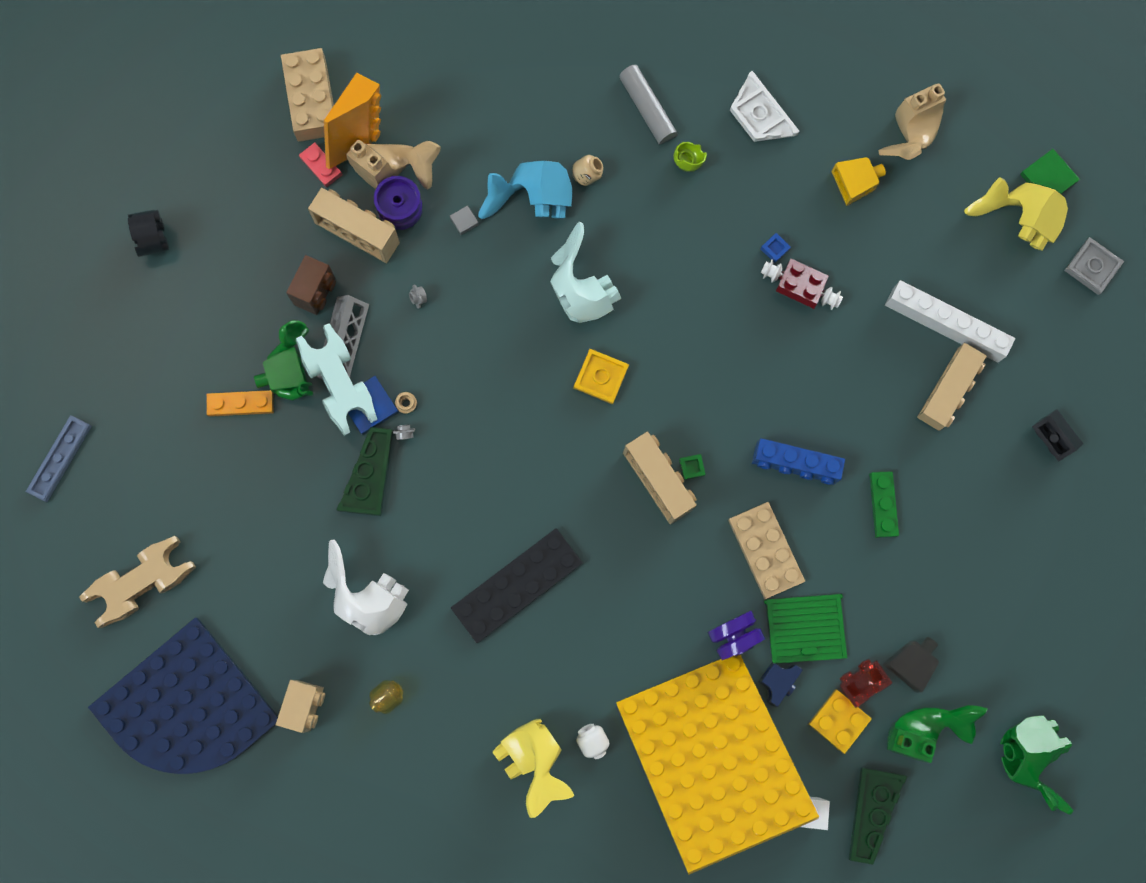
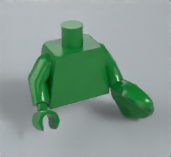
[254,320,313,401]

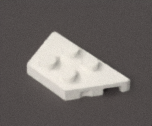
[730,71,799,142]

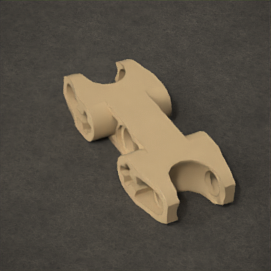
[79,536,196,628]

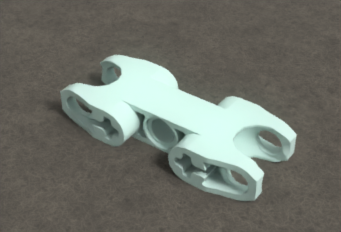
[296,323,377,436]

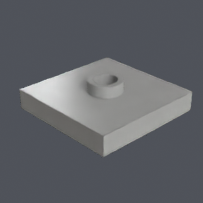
[1064,237,1124,295]

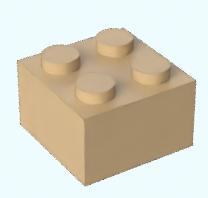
[276,680,325,733]

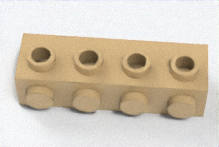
[917,342,987,431]

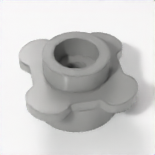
[409,285,427,309]
[393,425,415,440]

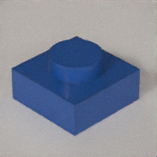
[760,233,791,263]

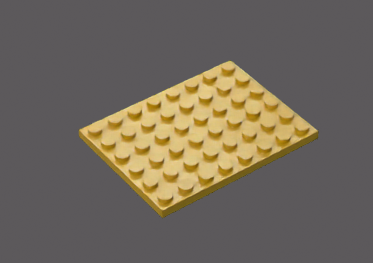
[616,655,819,875]

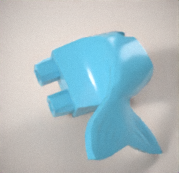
[478,161,572,219]

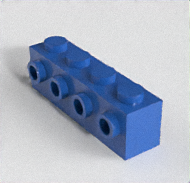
[752,438,845,485]

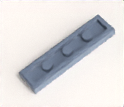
[25,415,92,502]

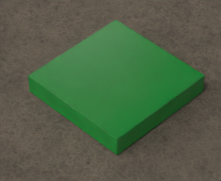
[1020,149,1080,194]

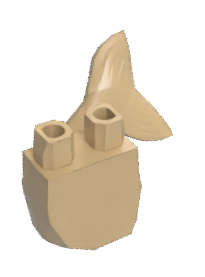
[878,83,946,160]
[346,140,441,190]

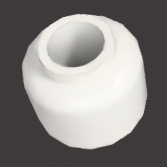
[576,724,610,759]

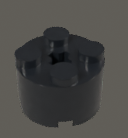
[128,210,169,257]

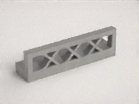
[315,295,369,380]

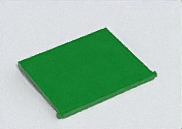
[764,594,847,664]

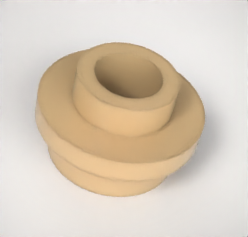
[395,392,417,414]

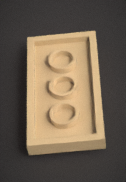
[728,502,805,600]

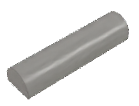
[619,65,678,145]

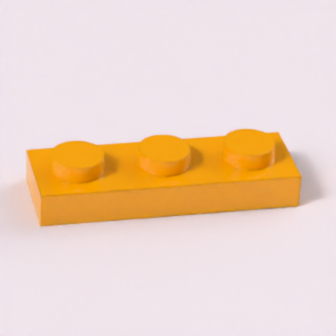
[207,390,274,416]

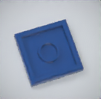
[348,376,398,435]

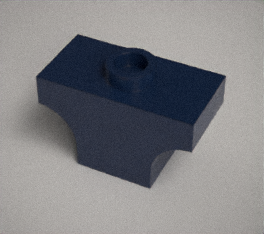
[758,663,803,707]

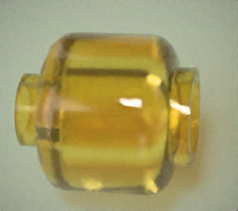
[369,680,403,714]

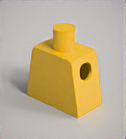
[831,157,886,206]

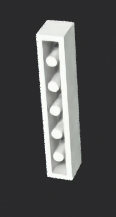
[885,280,1015,363]

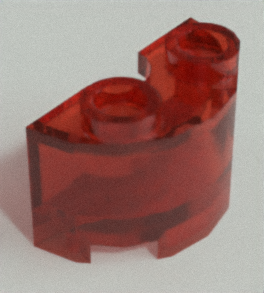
[839,659,892,708]

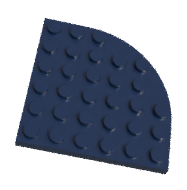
[88,617,278,774]

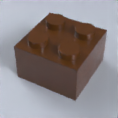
[286,255,336,315]

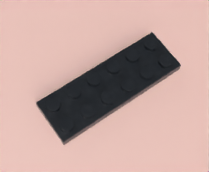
[451,528,583,643]

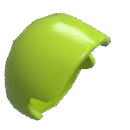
[673,142,707,172]

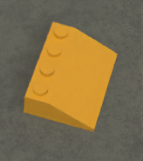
[324,73,381,169]

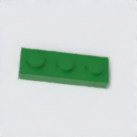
[869,472,899,538]

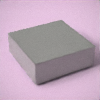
[450,205,479,235]

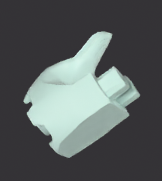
[550,222,621,323]

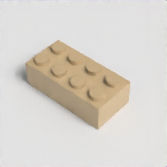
[281,48,334,142]
[308,187,400,264]
[623,431,697,525]

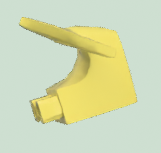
[964,177,1068,251]
[493,719,574,818]

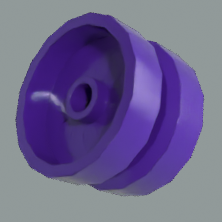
[374,176,423,230]
[707,611,766,660]

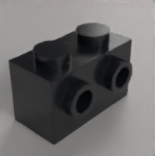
[1032,409,1083,462]

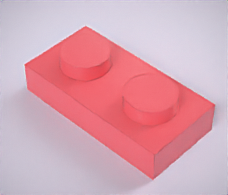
[299,142,342,188]

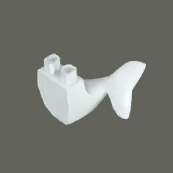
[323,540,409,635]

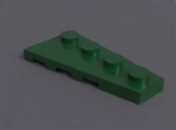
[336,427,393,516]
[849,768,907,865]

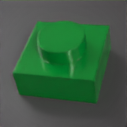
[679,454,706,480]

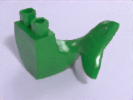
[887,705,988,763]
[1000,715,1074,815]

